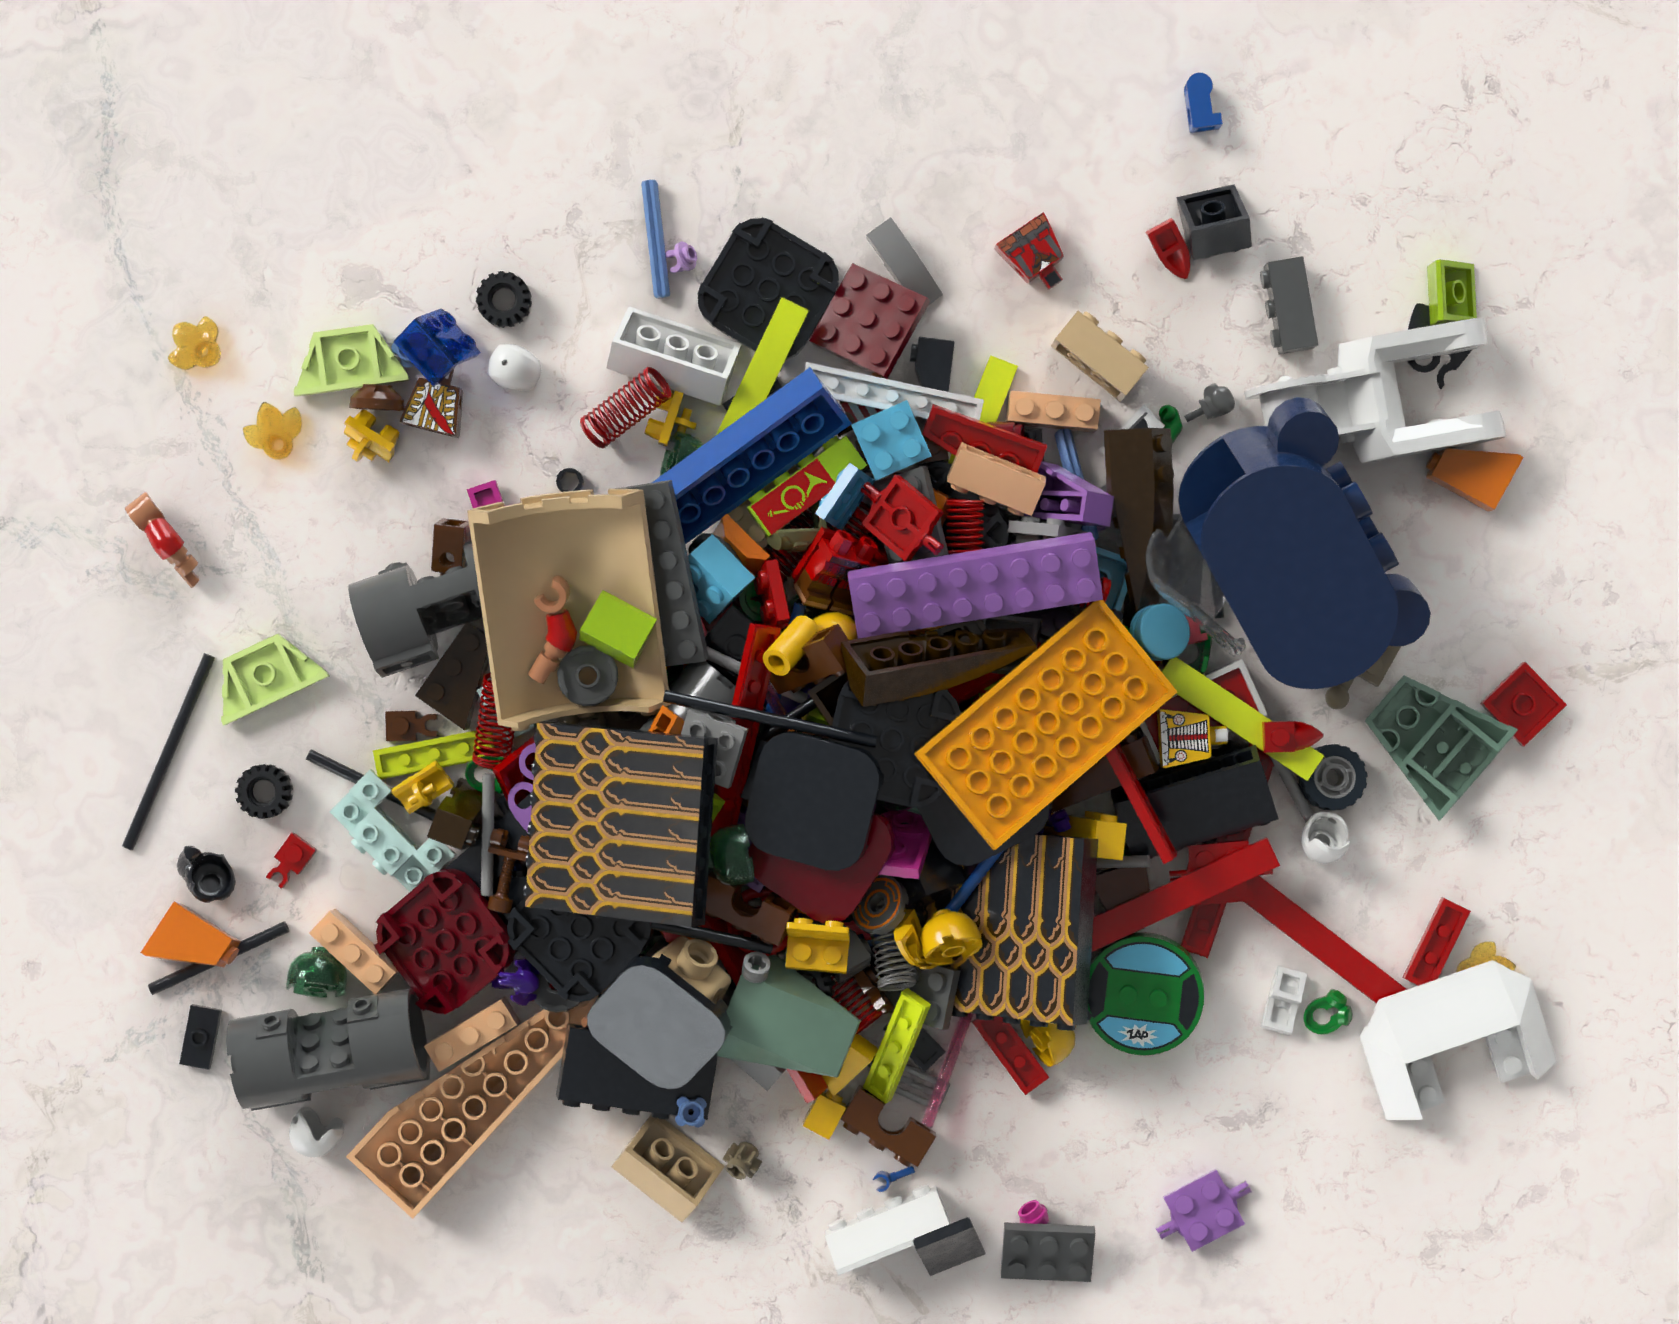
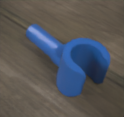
[873,1166,915,1192]

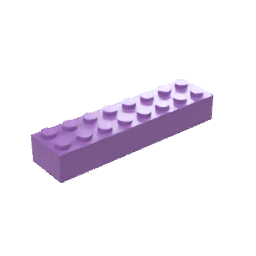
[848,532,1103,639]

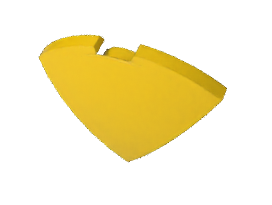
[894,909,938,969]

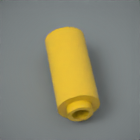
[763,616,820,676]

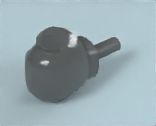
[1184,383,1235,422]

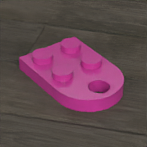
[879,809,932,879]

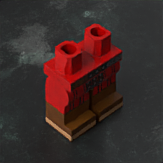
[793,529,878,616]

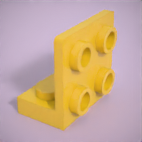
[785,918,850,974]

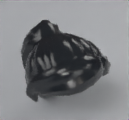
[177,846,236,903]

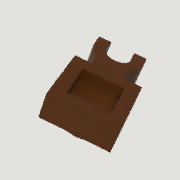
[385,711,438,741]
[853,966,894,1014]

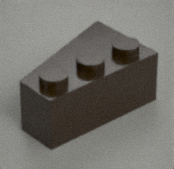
[415,622,489,730]
[427,777,482,850]

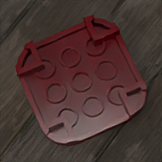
[748,812,896,923]
[374,869,516,1015]

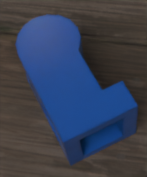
[1184,72,1223,133]

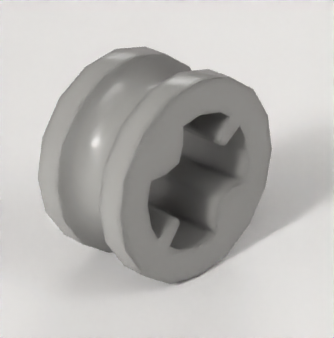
[741,952,771,983]

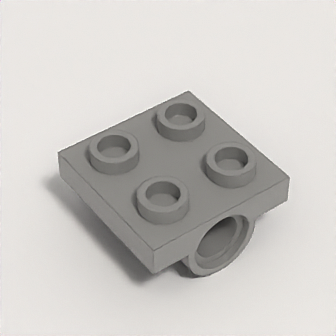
[1008,516,1093,544]
[681,708,748,789]

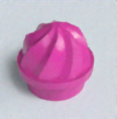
[1018,1200,1049,1224]

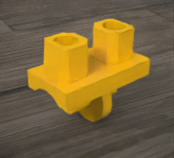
[644,391,697,447]
[344,409,400,462]
[392,761,454,814]

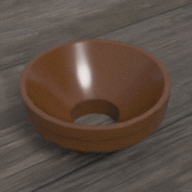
[349,384,405,411]

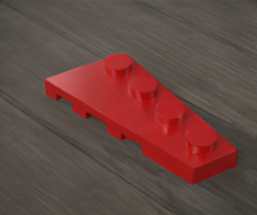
[922,404,1047,473]

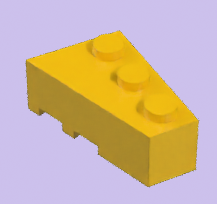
[1044,811,1127,860]

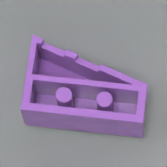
[1024,461,1114,527]

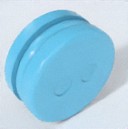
[1129,603,1190,661]

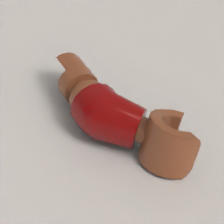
[125,492,199,588]
[528,576,577,684]

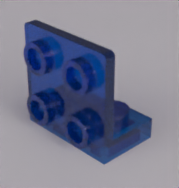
[393,308,481,387]

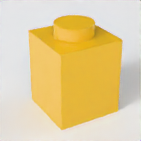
[803,1090,846,1140]

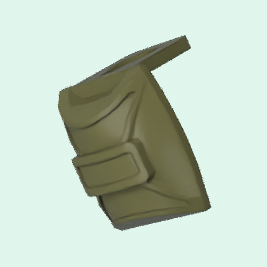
[767,501,828,553]

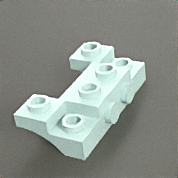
[330,769,456,892]

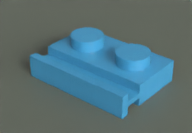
[815,463,875,530]

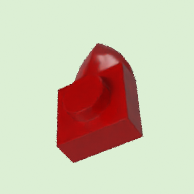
[1145,218,1190,279]
[1262,721,1324,753]

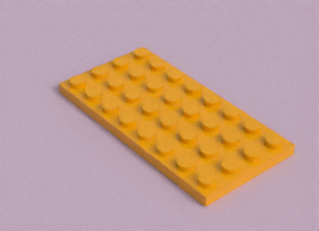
[914,600,1178,850]

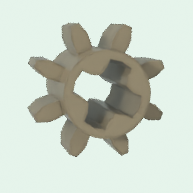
[722,1142,762,1180]

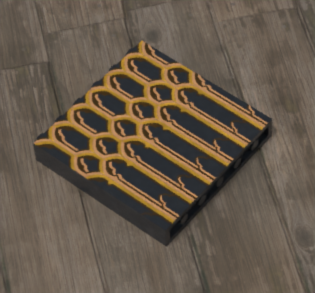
[523,722,718,927]
[920,834,1098,1031]

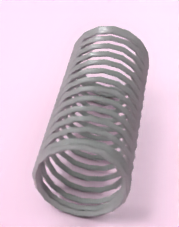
[870,899,916,991]

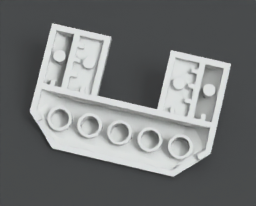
[1359,960,1557,1120]

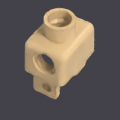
[652,936,731,1004]

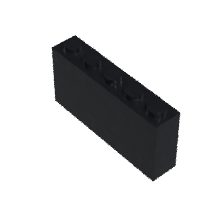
[1110,745,1279,859]
[556,1023,718,1120]

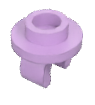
[665,241,697,272]

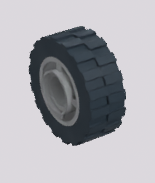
[1297,744,1368,810]

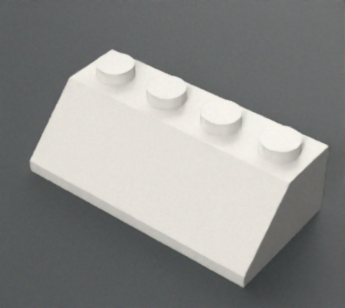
[606,307,742,406]
[825,1185,950,1276]

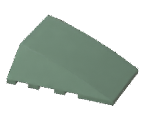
[1365,675,1518,821]
[717,954,861,1078]

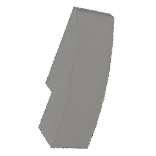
[866,217,943,305]

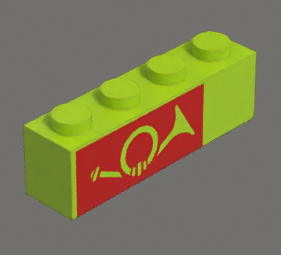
[746,435,867,538]

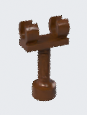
[487,828,530,913]

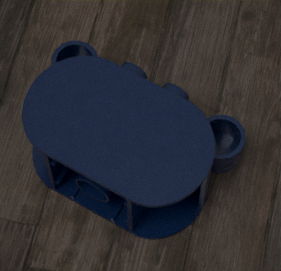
[1178,397,1431,689]

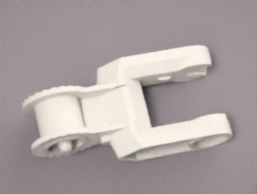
[1244,318,1506,463]

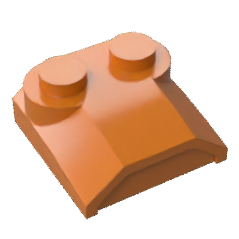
[712,514,770,576]

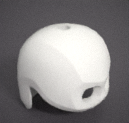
[488,344,541,391]
[1301,812,1350,864]
[289,1107,344,1157]

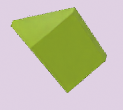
[1427,259,1477,326]
[579,590,657,668]

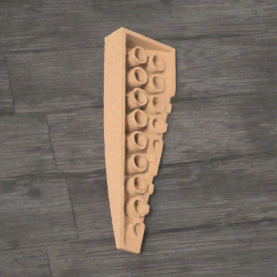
[346,996,598,1219]

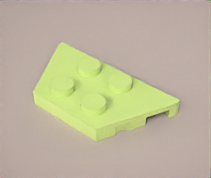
[294,324,410,397]
[221,634,330,725]

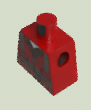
[994,212,1064,290]

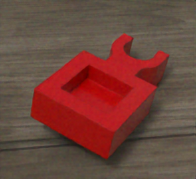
[266,832,317,889]

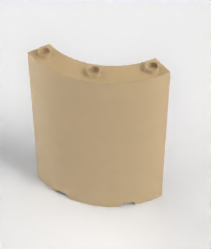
[467,489,671,731]

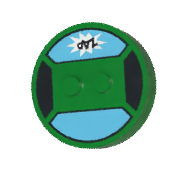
[1088,932,1204,1056]

